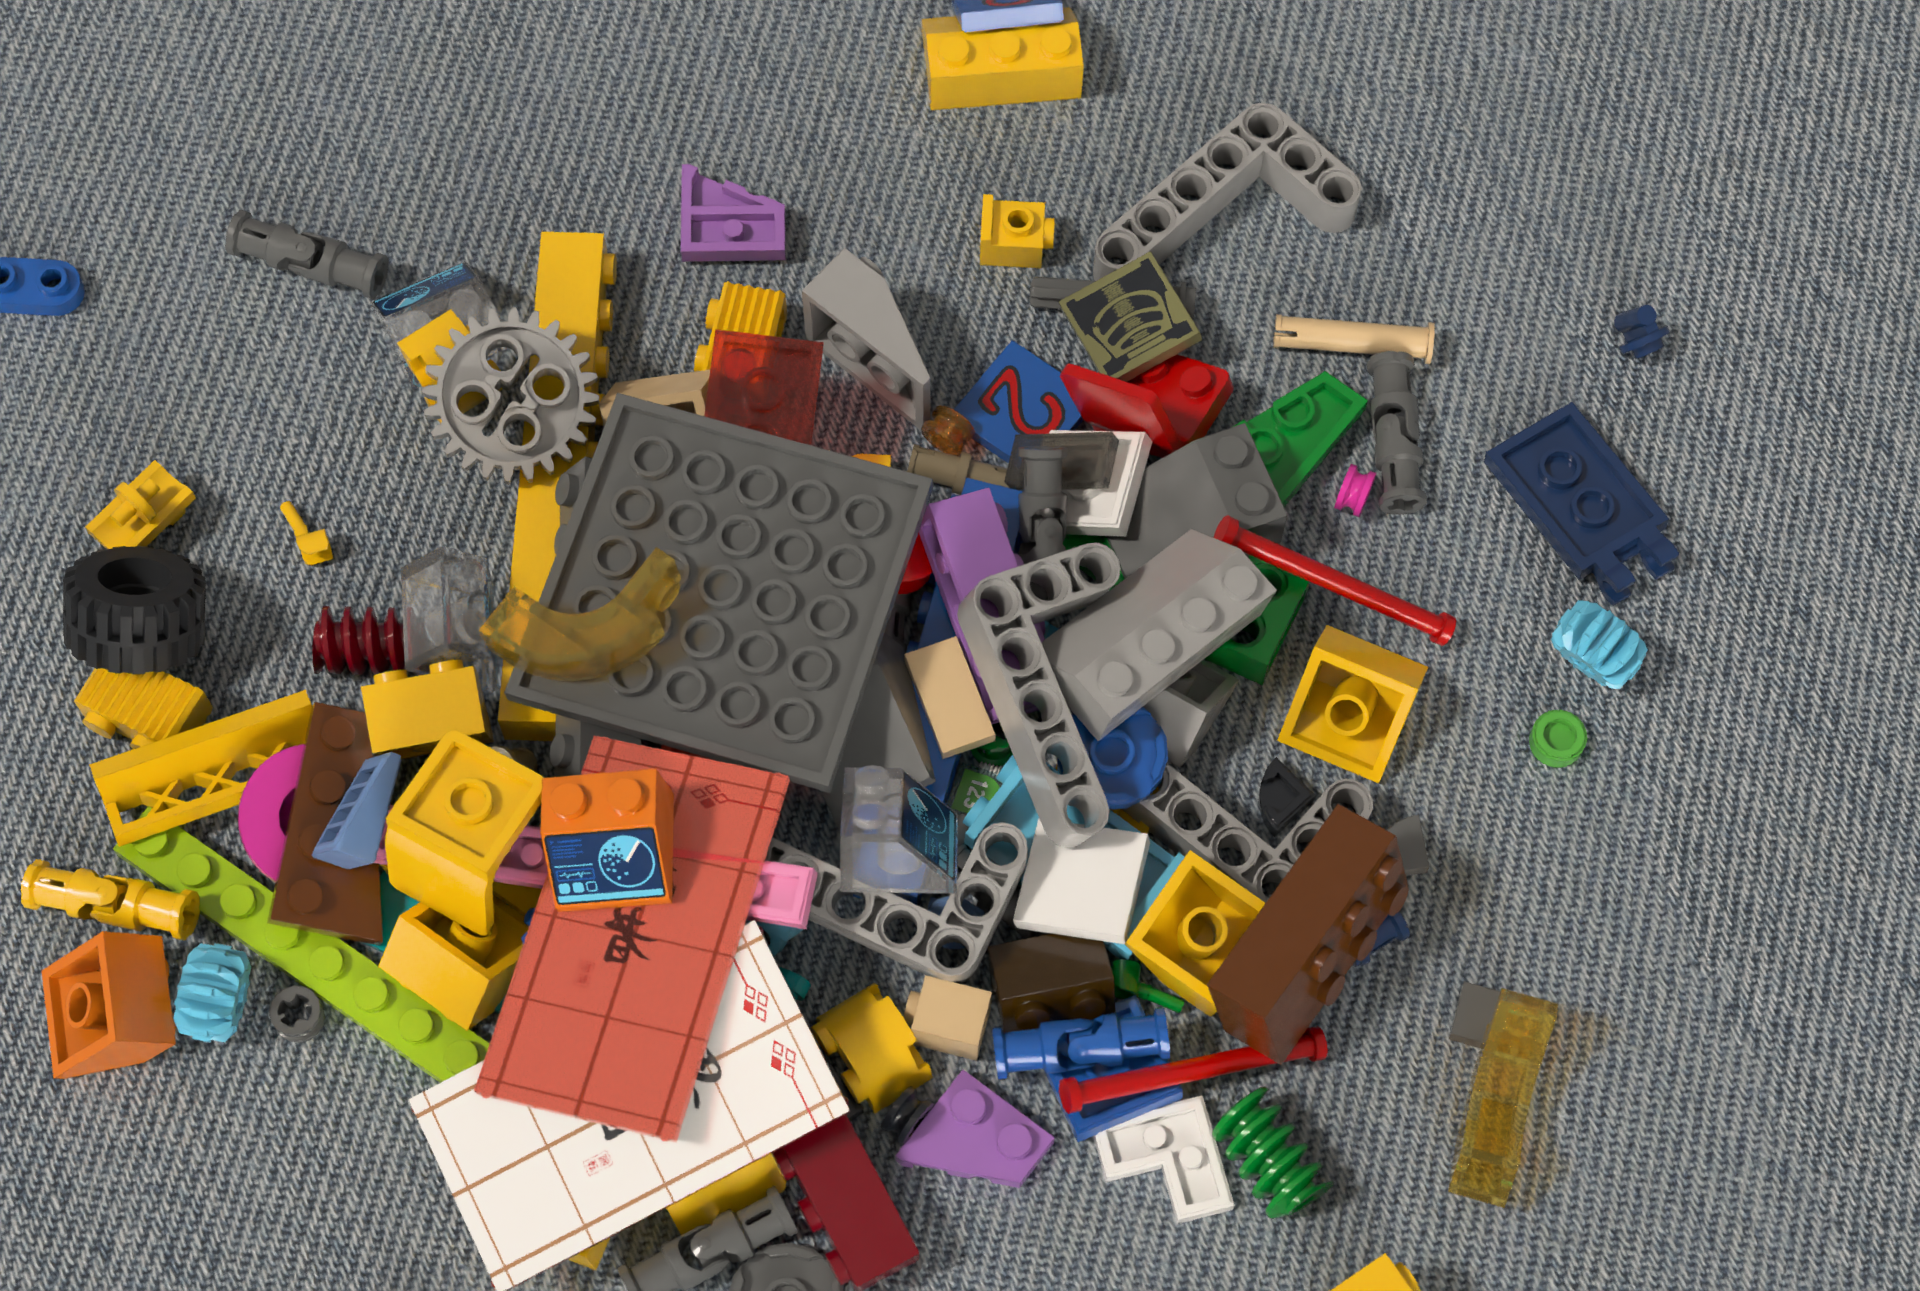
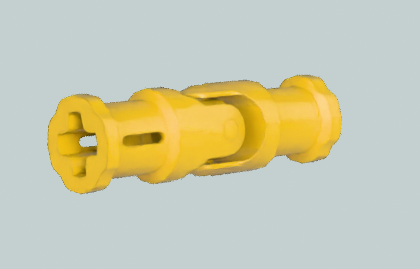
[21,859,200,941]

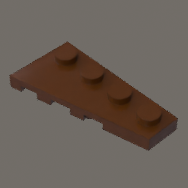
[267,702,383,945]

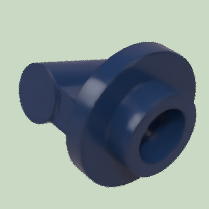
[1614,305,1670,359]

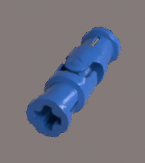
[992,1007,1171,1080]

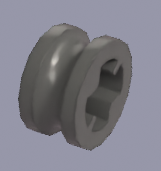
[269,986,325,1043]

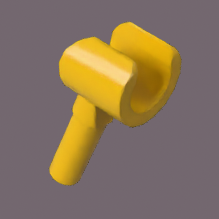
[280,501,333,565]

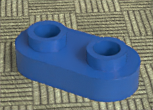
[0,257,85,316]

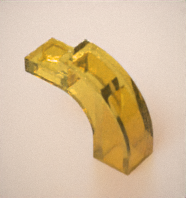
[479,547,681,681]
[1448,988,1558,1208]

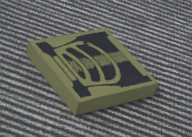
[1059,251,1202,382]

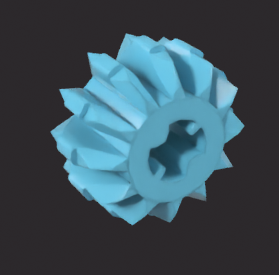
[1551,600,1648,689]
[173,943,251,1042]

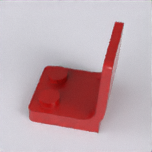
[1060,354,1234,458]

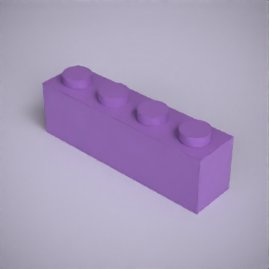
[919,488,1045,725]

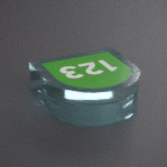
[946,762,1002,815]

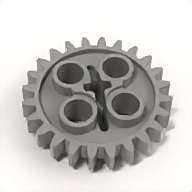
[422,307,599,485]

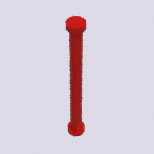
[1213,515,1456,646]
[1059,1026,1328,1114]

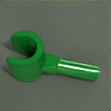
[1111,959,1185,1013]

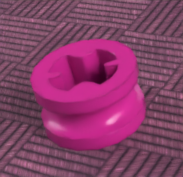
[1334,464,1377,518]

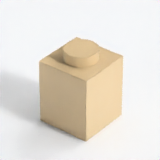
[904,975,992,1061]

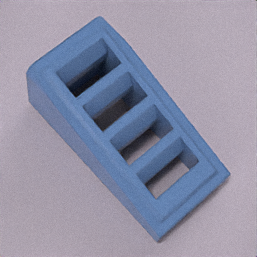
[312,752,402,869]

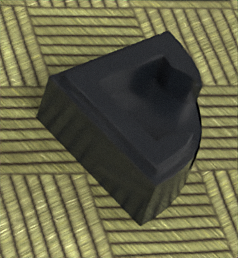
[1258,757,1315,837]

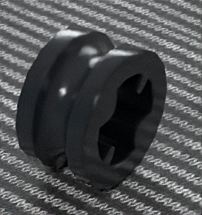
[881,1086,935,1145]

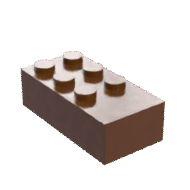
[1207,804,1409,1065]

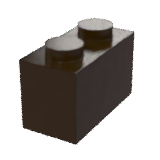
[987,934,1116,1032]

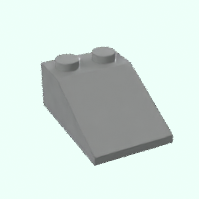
[802,248,930,432]

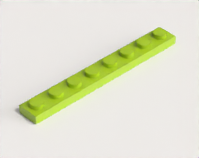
[113,806,494,1083]

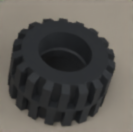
[63,546,206,674]

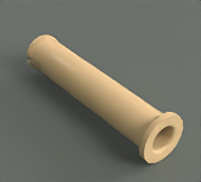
[1273,314,1435,364]

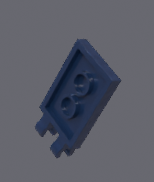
[1484,402,1679,606]

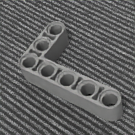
[1093,103,1362,281]
[957,543,1121,848]
[1122,763,1373,903]
[765,822,1028,984]

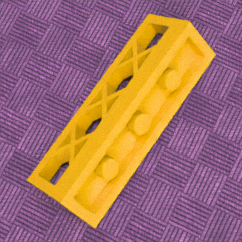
[89,690,312,847]

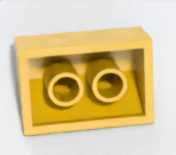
[921,7,1084,110]

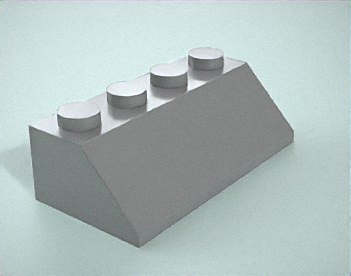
[1041,529,1277,741]

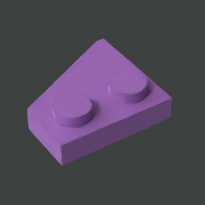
[681,164,786,262]
[895,1070,1055,1188]

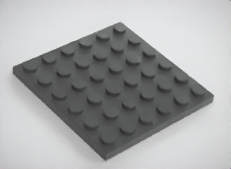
[504,393,934,793]

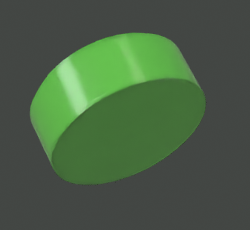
[1529,710,1587,768]

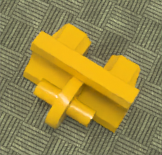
[85,460,196,550]

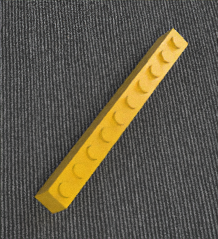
[498,231,617,741]

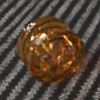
[921,405,975,456]

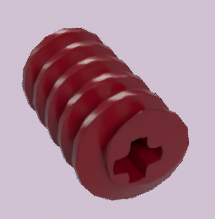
[312,606,432,676]

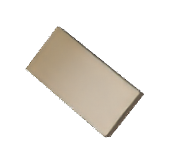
[904,636,995,759]

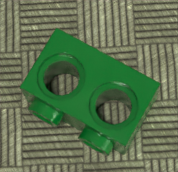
[1205,555,1310,685]

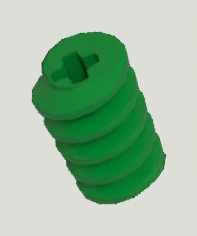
[1212,1086,1334,1219]

